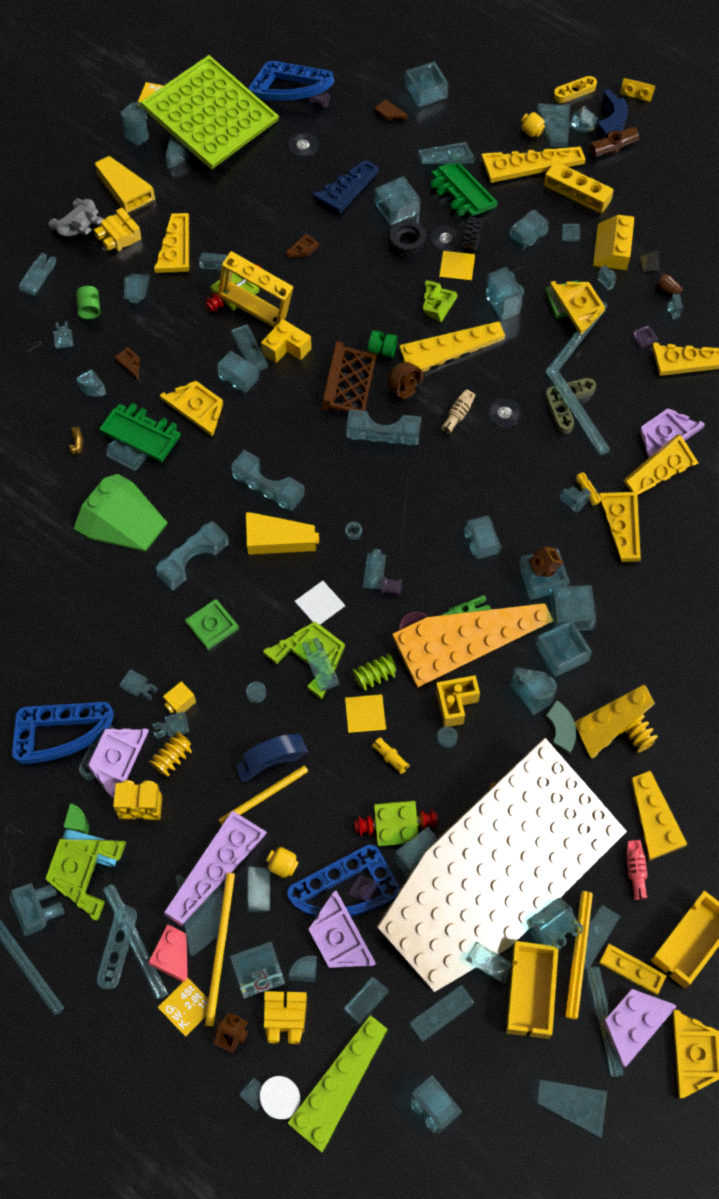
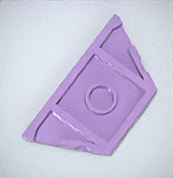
[640,409,705,458]
[87,729,149,800]
[308,891,376,968]
[603,989,677,1068]

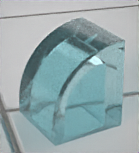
[570,106,598,132]
[77,369,106,397]
[289,956,317,982]

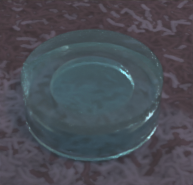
[246,682,266,703]
[437,727,458,748]

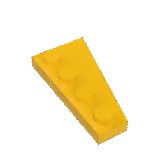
[599,492,641,562]
[631,771,687,861]

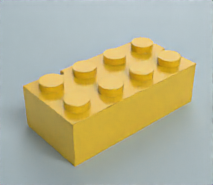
[650,891,719,989]
[506,941,559,1039]

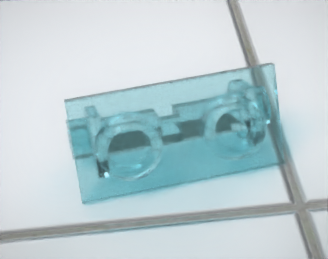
[363,549,386,590]

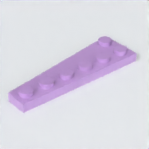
[164,811,267,926]

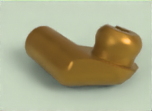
[69,427,83,455]

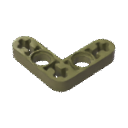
[546,378,596,434]

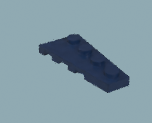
[313,160,379,214]

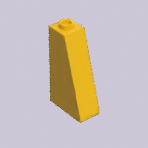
[95,156,155,213]
[246,512,319,555]

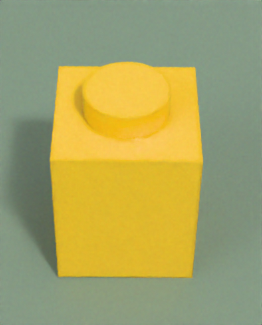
[163,681,196,717]

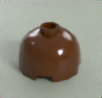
[388,362,423,399]

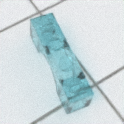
[347,410,421,445]
[231,450,305,511]
[156,521,229,591]

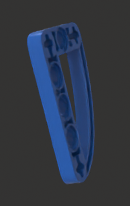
[249,61,334,101]
[12,702,114,764]
[287,845,400,917]

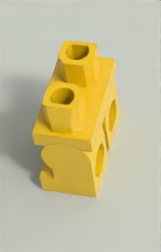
[94,208,141,251]
[264,991,307,1044]

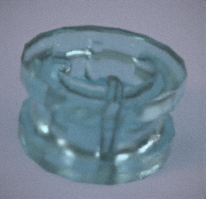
[345,522,362,540]

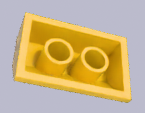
[593,215,634,270]

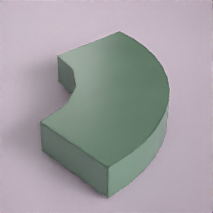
[546,701,576,755]

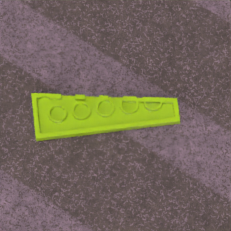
[287,1015,387,1153]

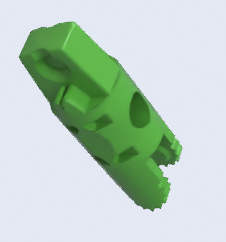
[442,595,491,616]

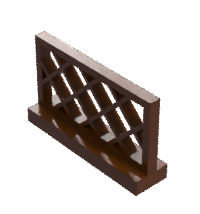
[321,341,376,416]

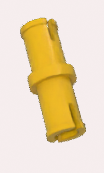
[372,738,409,774]

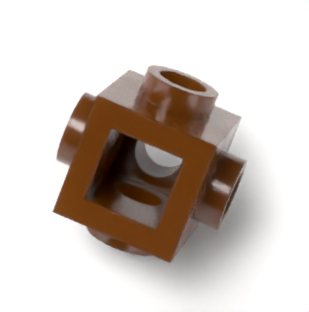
[528,547,564,578]
[213,1013,248,1053]

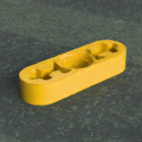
[554,76,597,103]

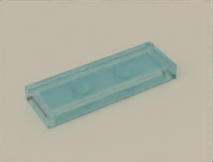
[231,324,268,373]
[569,905,621,971]
[410,985,475,1042]

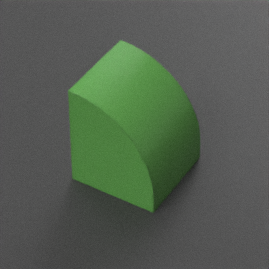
[64,804,89,835]

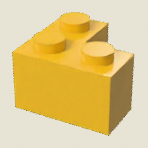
[261,319,311,363]
[436,675,480,728]

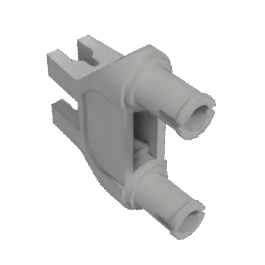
[49,199,103,236]

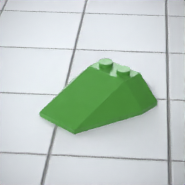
[74,474,167,552]

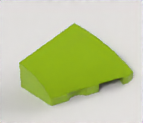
[423,280,458,322]

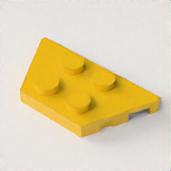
[550,281,605,335]
[160,381,223,436]
[672,1010,719,1099]

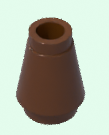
[657,274,683,297]

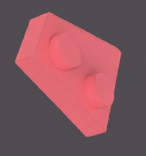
[148,925,187,983]

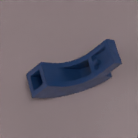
[596,89,628,139]
[234,734,308,782]

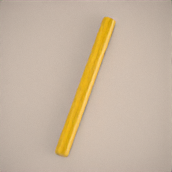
[566,891,593,1019]

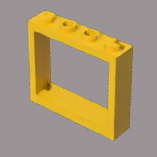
[218,251,293,328]

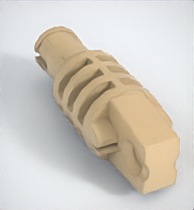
[441,389,475,434]

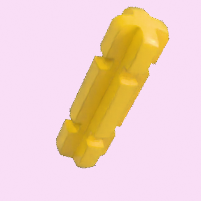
[576,472,601,506]

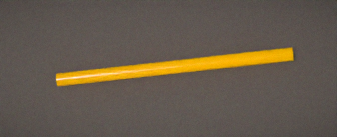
[205,873,235,1027]

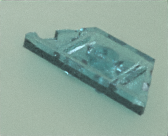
[176,875,229,956]

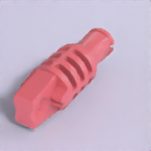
[626,840,648,900]

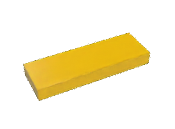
[598,944,667,996]

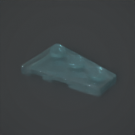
[537,103,570,147]
[418,142,474,164]
[537,1080,607,1138]

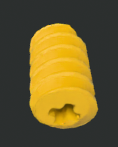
[625,715,658,753]
[149,732,192,777]

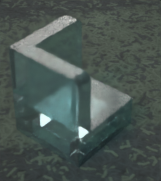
[560,487,591,513]

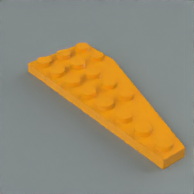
[392,603,554,687]

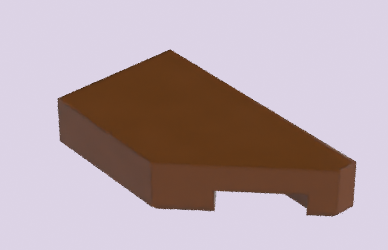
[375,99,407,120]
[285,234,319,258]
[114,347,140,380]

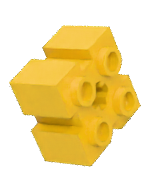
[113,780,162,820]

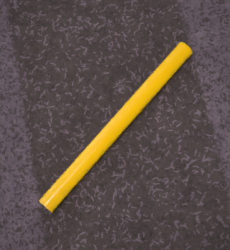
[218,765,308,825]

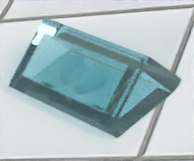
[199,253,228,270]
[106,440,147,471]
[248,867,270,911]
[466,941,512,984]
[343,977,389,1024]

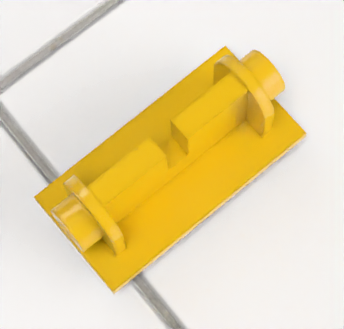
[620,78,655,102]

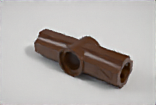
[589,127,639,157]

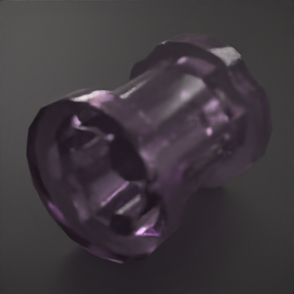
[310,93,330,108]
[381,577,403,596]

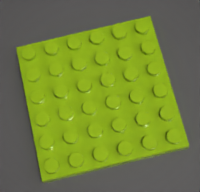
[140,55,279,170]

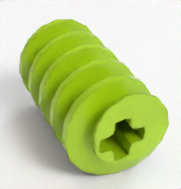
[352,654,396,691]

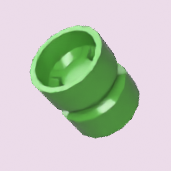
[76,286,100,319]

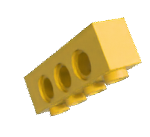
[544,161,614,214]

